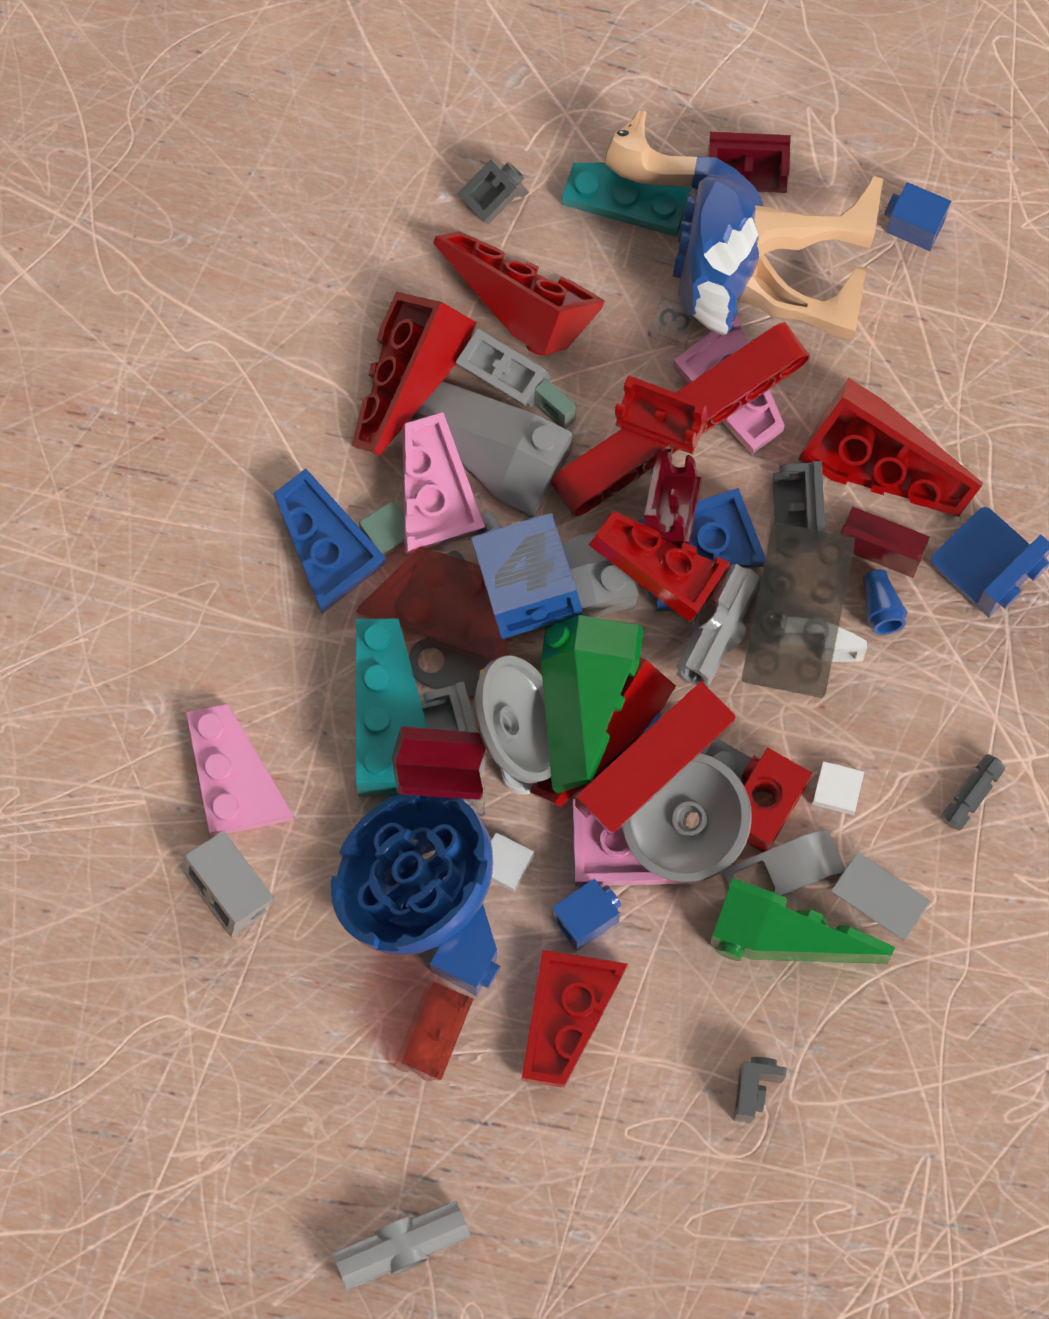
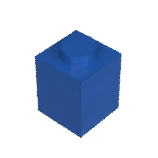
[884,182,951,251]
[552,878,621,952]

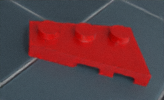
[588,511,730,622]

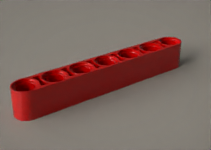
[551,322,810,517]

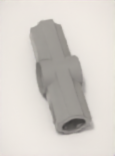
[676,564,760,687]
[332,1201,471,1291]

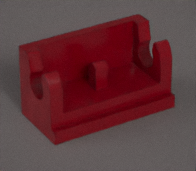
[708,131,791,193]
[644,450,702,546]

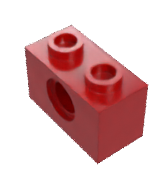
[742,747,812,852]

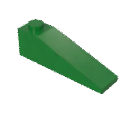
[541,615,643,793]
[710,878,895,964]

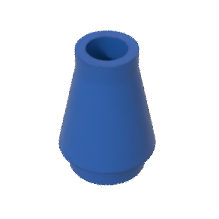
[863,569,907,635]

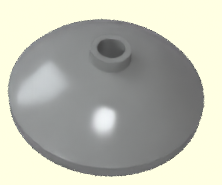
[474,656,551,783]
[623,753,752,883]

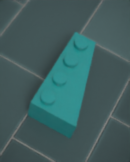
[356,619,428,797]

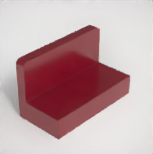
[836,506,930,578]
[391,726,486,800]

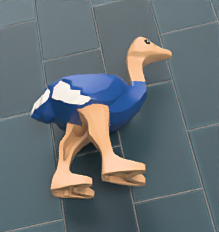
[605,110,883,341]

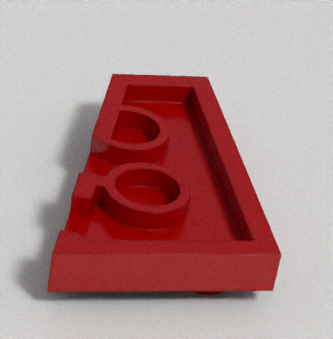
[521,950,628,1088]

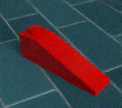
[433,231,605,356]
[351,291,477,456]
[798,378,983,517]
[530,657,676,807]

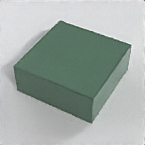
[535,379,576,429]
[359,501,405,557]

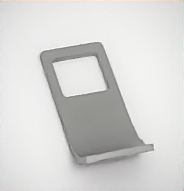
[723,830,846,896]

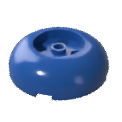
[331,794,494,955]

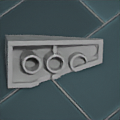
[413,381,573,518]

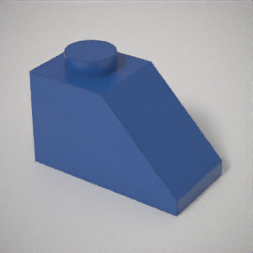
[430,904,501,996]

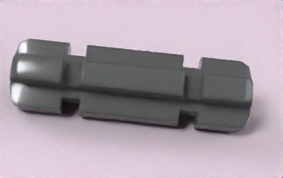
[941,754,1005,831]

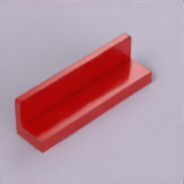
[575,681,736,834]

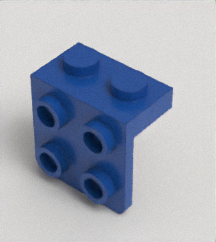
[931,507,1049,618]

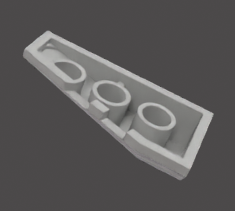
[463,532,638,642]

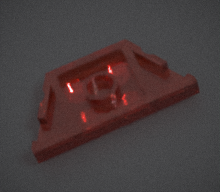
[356,546,510,660]

